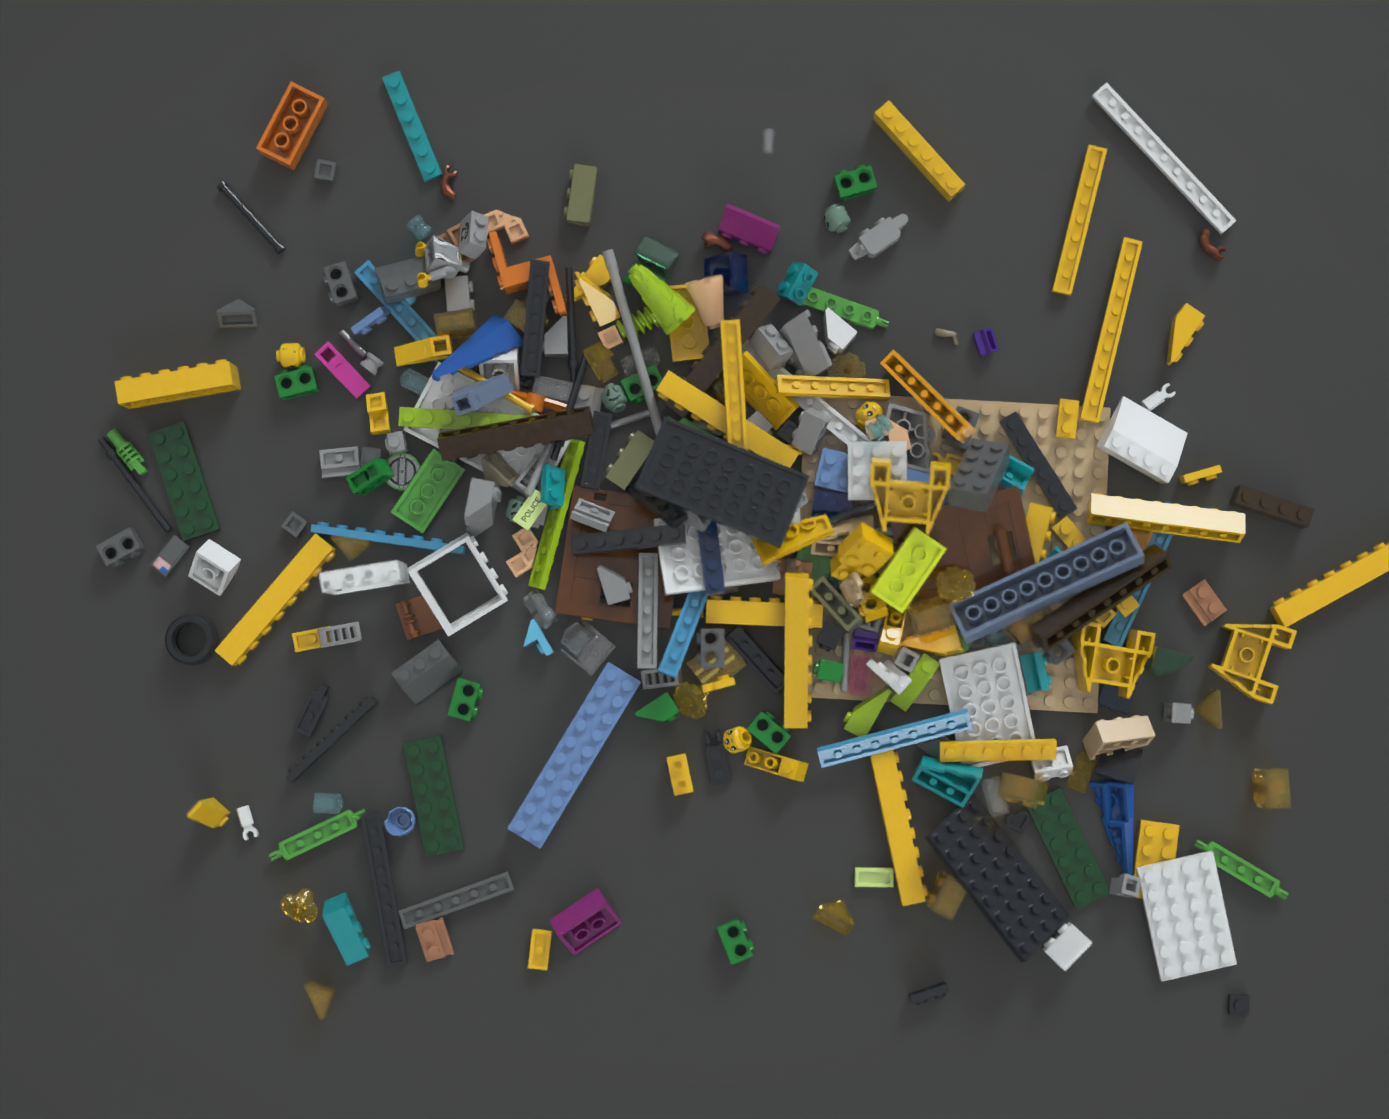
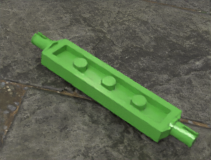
[802,287,889,330]
[269,809,366,861]
[1193,839,1289,900]

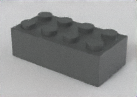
[948,438,1010,512]

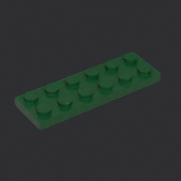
[147,421,221,542]
[403,735,465,857]
[1025,787,1110,910]

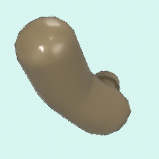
[934,328,958,345]

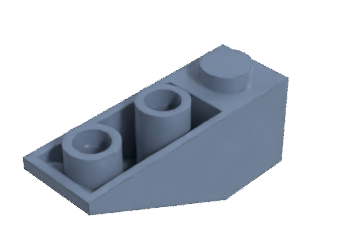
[451,373,514,416]

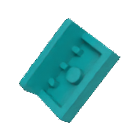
[776,262,818,306]
[1000,455,1035,494]
[540,464,565,510]
[1019,651,1051,693]

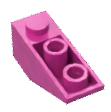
[315,341,370,399]

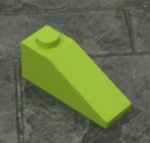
[890,653,940,712]
[843,685,892,737]

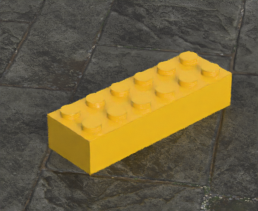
[114,359,241,409]

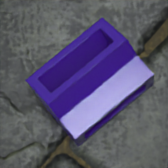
[972,328,999,357]
[852,630,879,652]

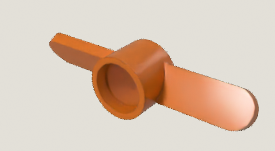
[510,389,567,413]

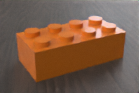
[256,81,329,171]

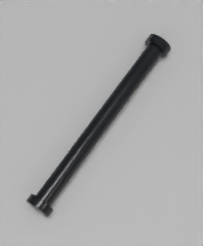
[217,180,286,254]

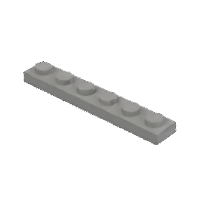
[637,553,658,669]

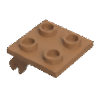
[772,557,813,598]

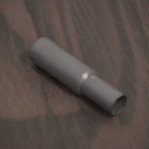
[339,330,368,358]

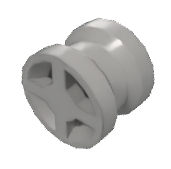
[360,352,384,375]

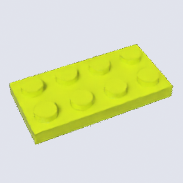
[870,527,947,613]

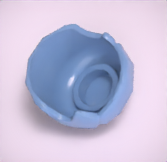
[384,807,416,836]

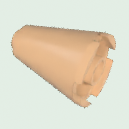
[685,275,724,329]

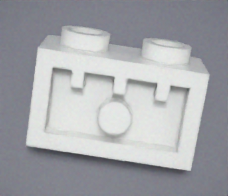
[866,659,912,695]
[1030,745,1073,782]

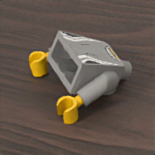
[415,235,470,288]

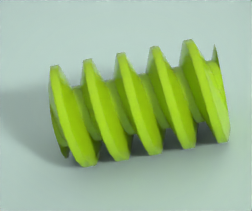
[616,306,659,341]

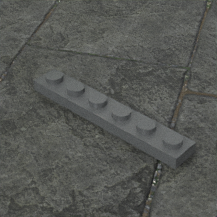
[398,871,515,929]

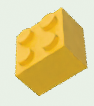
[838,522,894,578]

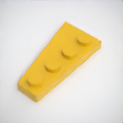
[751,514,834,566]

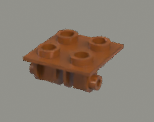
[395,592,443,641]

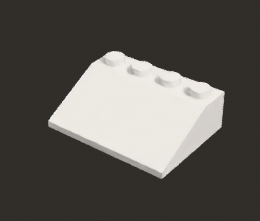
[1096,396,1187,483]

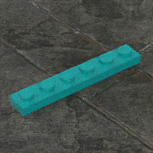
[382,71,443,183]

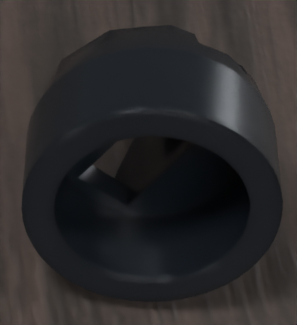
[520,375,535,389]

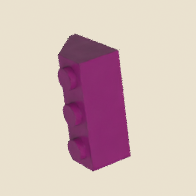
[718,203,780,255]
[549,888,622,956]

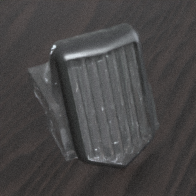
[560,621,616,676]

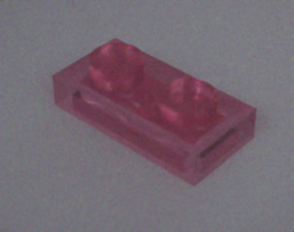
[849,655,870,694]

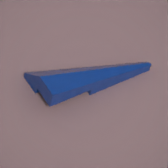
[431,314,523,381]
[1089,779,1134,876]

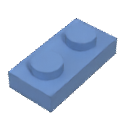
[351,306,391,335]

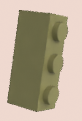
[564,164,598,227]
[605,430,654,491]
[811,576,864,634]

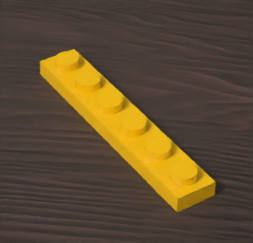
[776,375,890,400]
[1051,516,1140,618]
[939,739,1057,762]

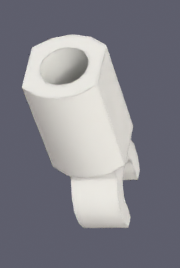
[1141,383,1176,411]
[236,805,259,840]

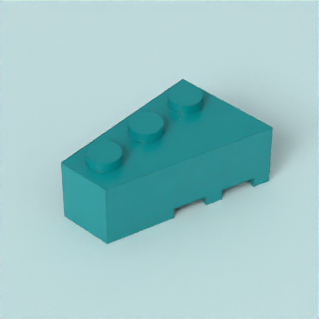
[912,755,984,808]
[323,892,371,966]

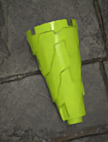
[628,263,696,335]

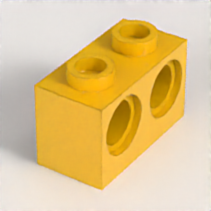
[857,575,888,623]
[667,753,694,796]

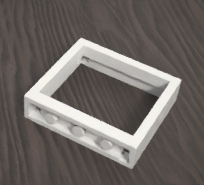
[407,533,508,636]
[319,560,410,595]

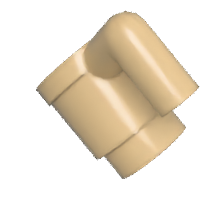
[839,572,865,607]

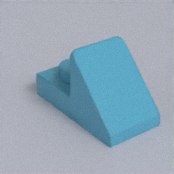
[523,619,554,656]

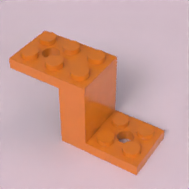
[487,231,567,317]

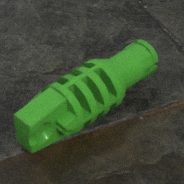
[107,429,148,476]

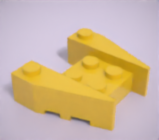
[870,458,951,535]
[1072,622,1156,699]
[1207,624,1297,704]

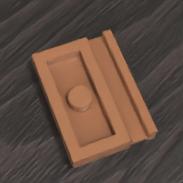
[1181,579,1227,626]
[416,917,454,962]

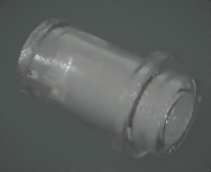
[761,129,776,154]

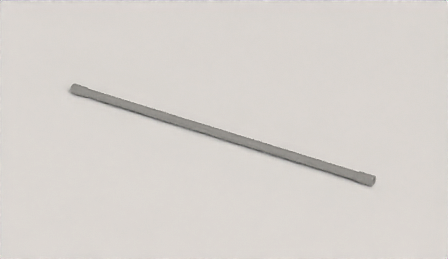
[602,249,711,611]

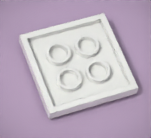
[848,441,907,500]

